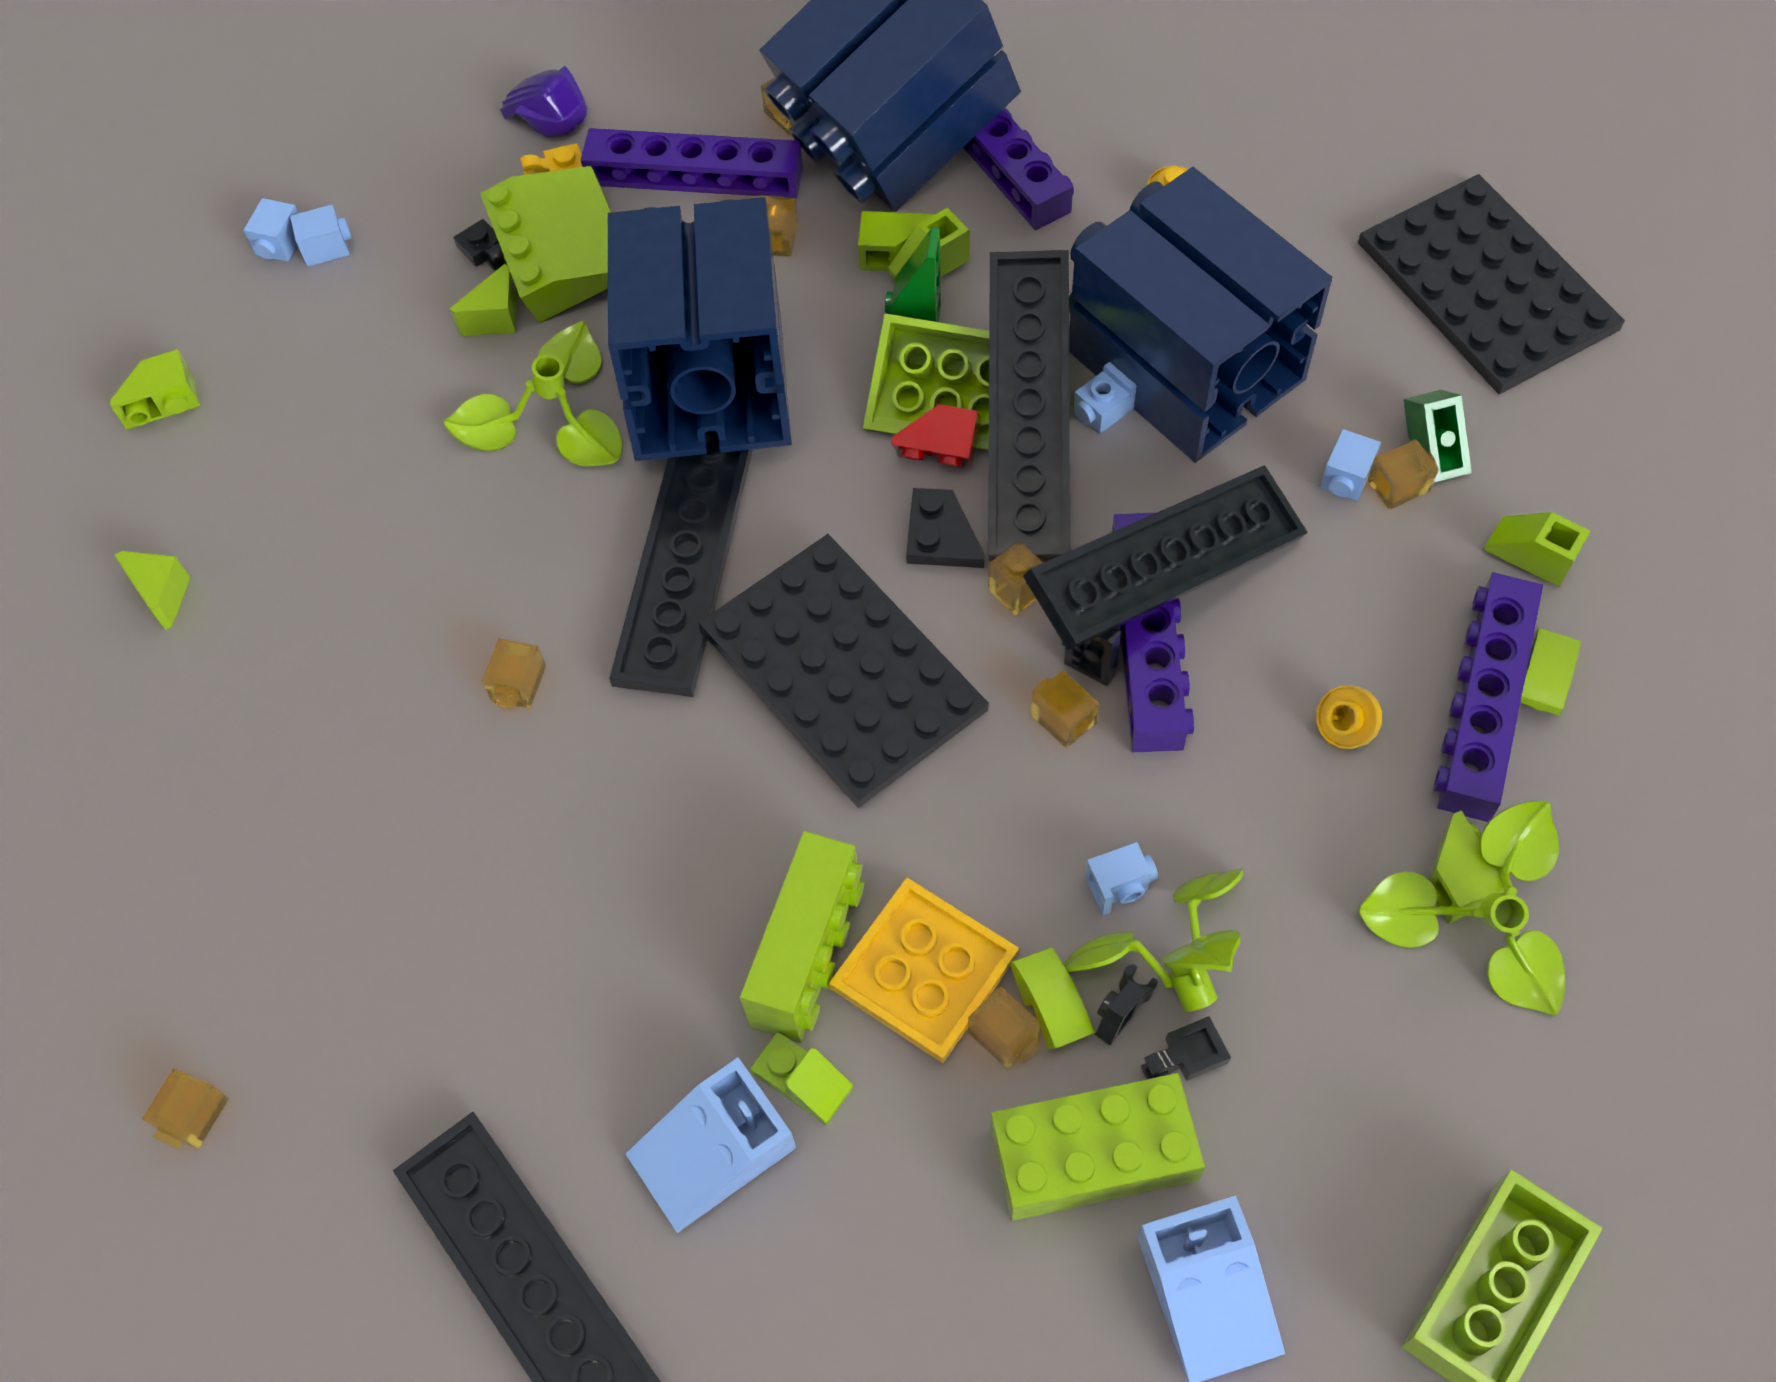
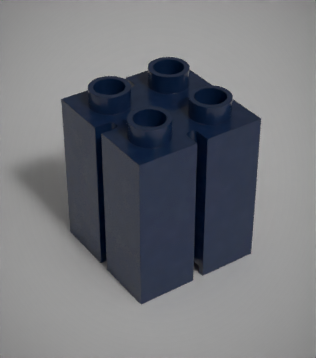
[759,0,1021,212]
[1069,166,1333,463]
[608,197,792,461]

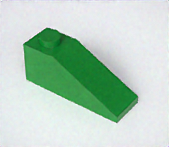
[885,227,941,322]

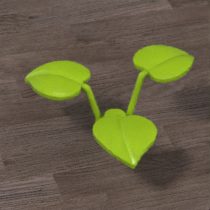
[444,321,622,466]
[1359,801,1565,1015]
[1063,868,1244,1012]

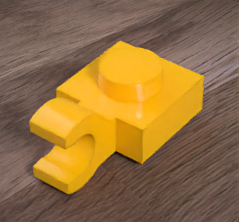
[520,143,582,175]

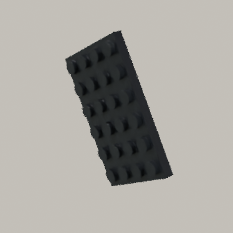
[1358,174,1625,395]
[699,534,989,808]

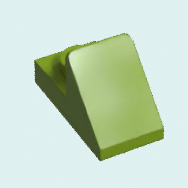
[750,1031,854,1126]

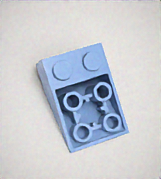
[626,1057,796,1233]
[1137,1195,1285,1382]

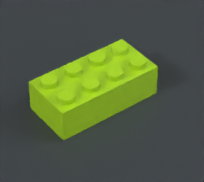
[740,831,865,1043]
[990,1073,1205,1221]
[1401,1169,1603,1382]

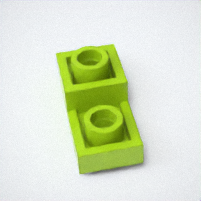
[1520,628,1581,716]
[1009,947,1095,1049]

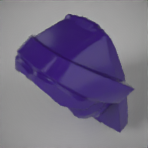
[500,66,588,137]

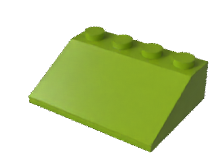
[480,166,612,323]
[863,314,989,451]

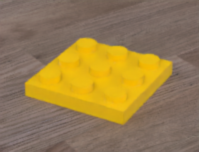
[829,877,1020,1064]

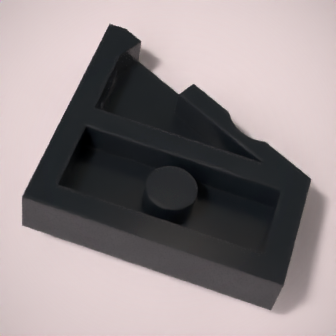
[906,488,985,568]

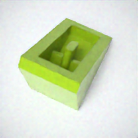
[449,264,518,336]
[114,551,191,630]

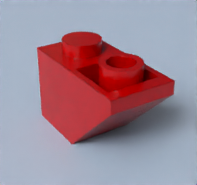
[891,404,981,468]

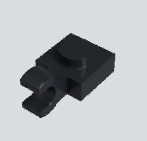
[453,219,508,272]
[1095,964,1158,1045]
[1141,1016,1231,1081]

